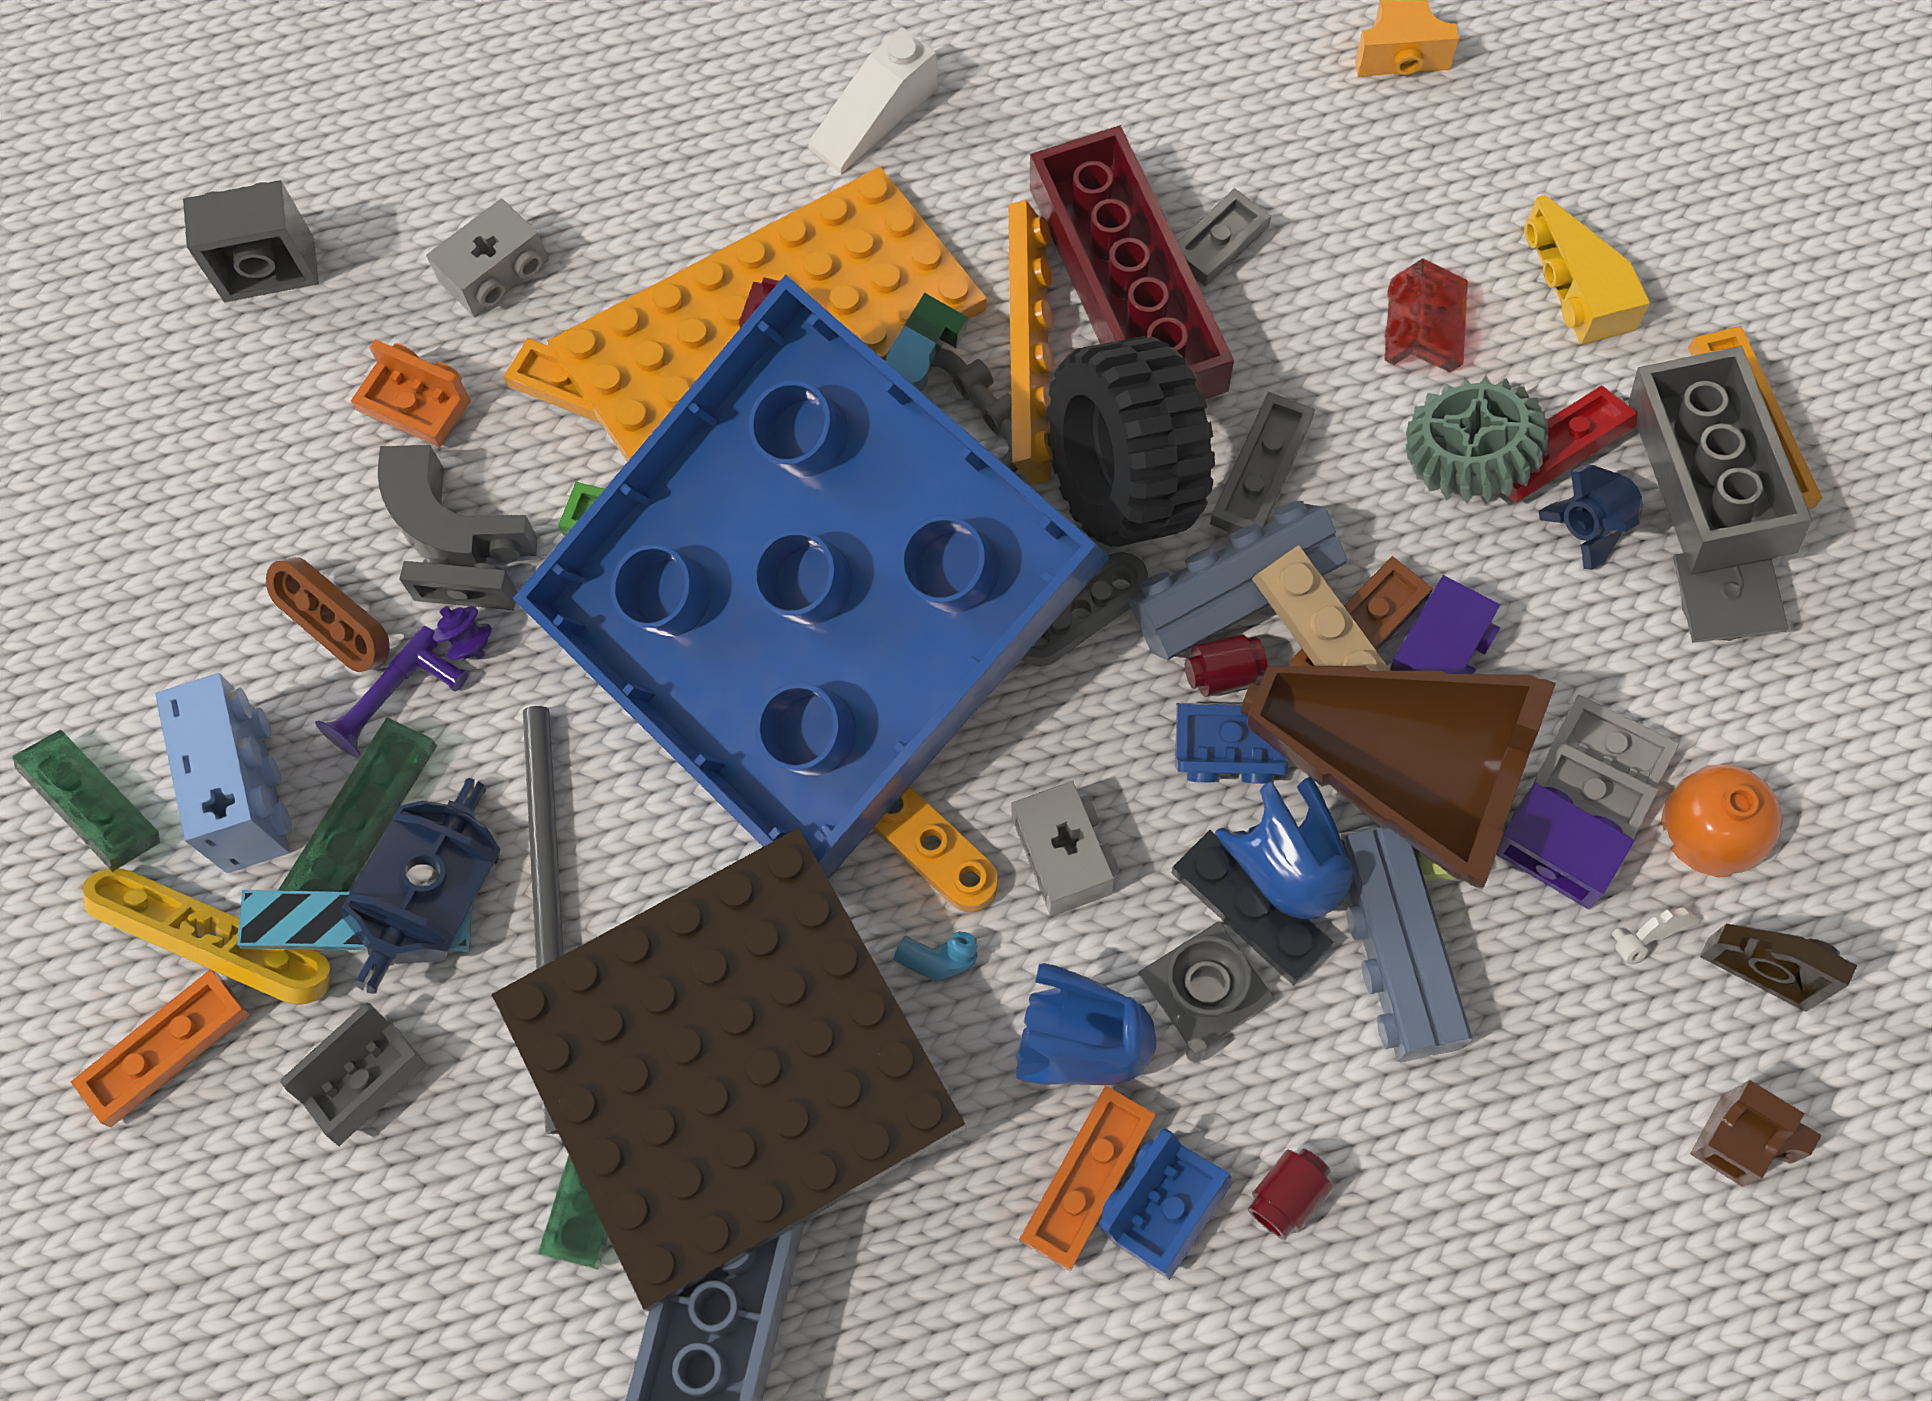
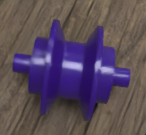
[433,606,492,660]

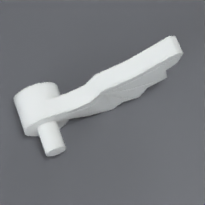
[1612,907,1700,965]

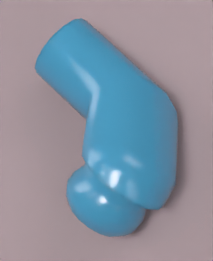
[893,931,978,981]

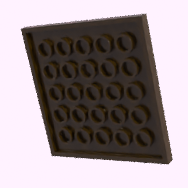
[491,828,966,1312]

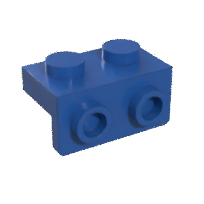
[1175,703,1288,784]
[1099,1128,1234,1280]

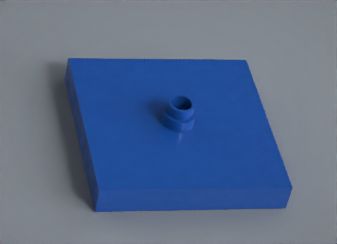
[512,275,1110,879]

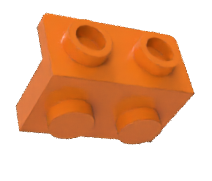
[351,339,471,448]

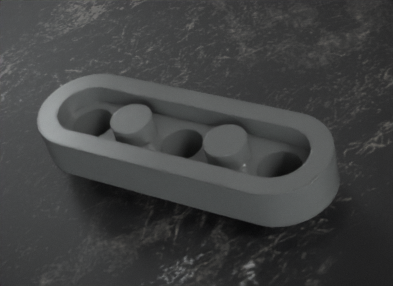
[1021,552,1148,667]

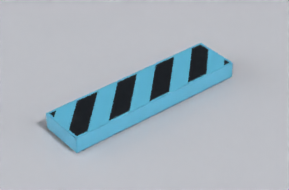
[237,890,472,952]

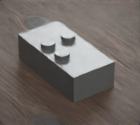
[1628,346,1812,574]

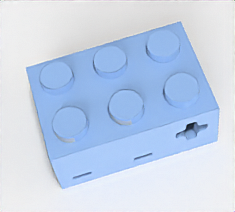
[155,673,292,874]

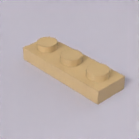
[1252,545,1391,671]

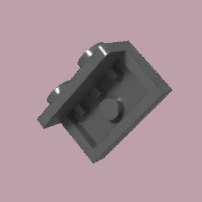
[280,1003,427,1146]

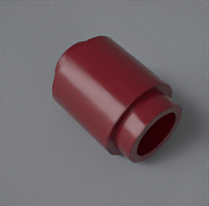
[1185,634,1268,697]
[1247,1148,1333,1240]

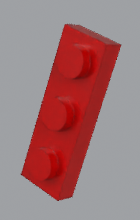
[1508,385,1638,503]

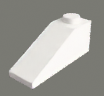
[808,27,938,175]

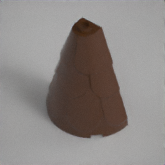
[1241,666,1556,890]

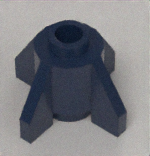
[1539,464,1643,570]

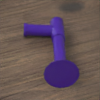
[315,625,468,758]

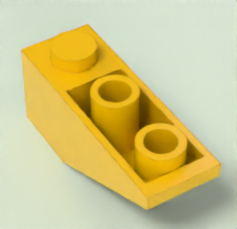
[1524,195,1650,345]

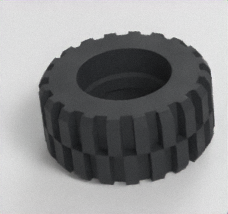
[1046,336,1215,547]

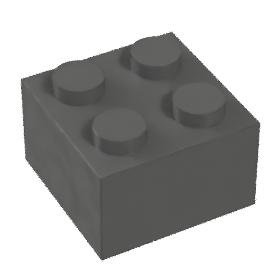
[183,180,319,303]

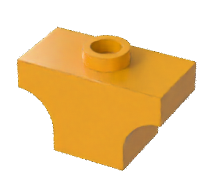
[1355,0,1459,77]

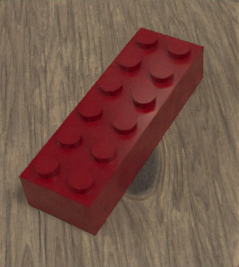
[1030,125,1234,399]

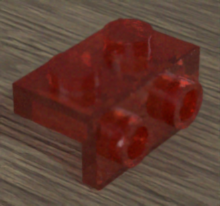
[1384,258,1468,372]

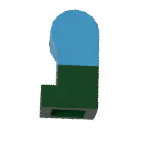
[886,292,968,392]

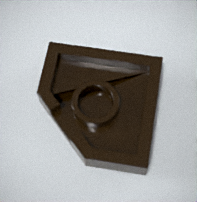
[1700,923,1857,1012]

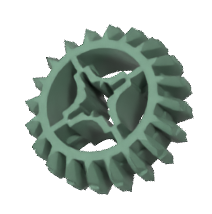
[1406,375,1549,504]

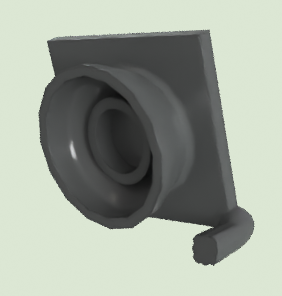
[1673,553,1789,643]
[1139,921,1276,1062]

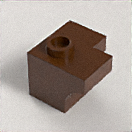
[1690,1080,1821,1187]

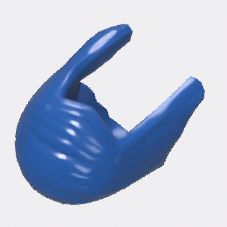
[1215,777,1354,920]
[1016,963,1157,1086]

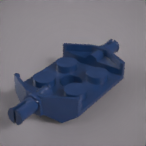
[342,778,500,994]

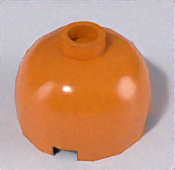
[1661,764,1783,877]

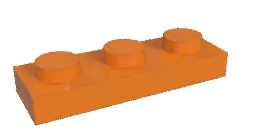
[70,969,250,1127]
[1019,1085,1156,1272]

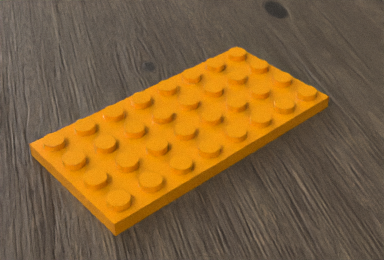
[547,166,987,462]

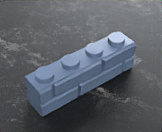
[1128,500,1348,660]
[1341,827,1473,1062]

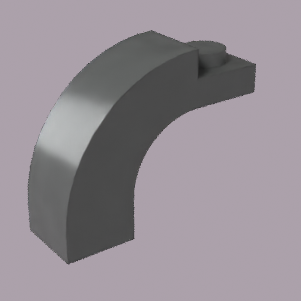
[378,445,538,567]

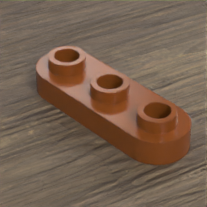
[266,557,390,672]

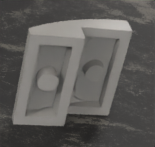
[1533,695,1680,839]

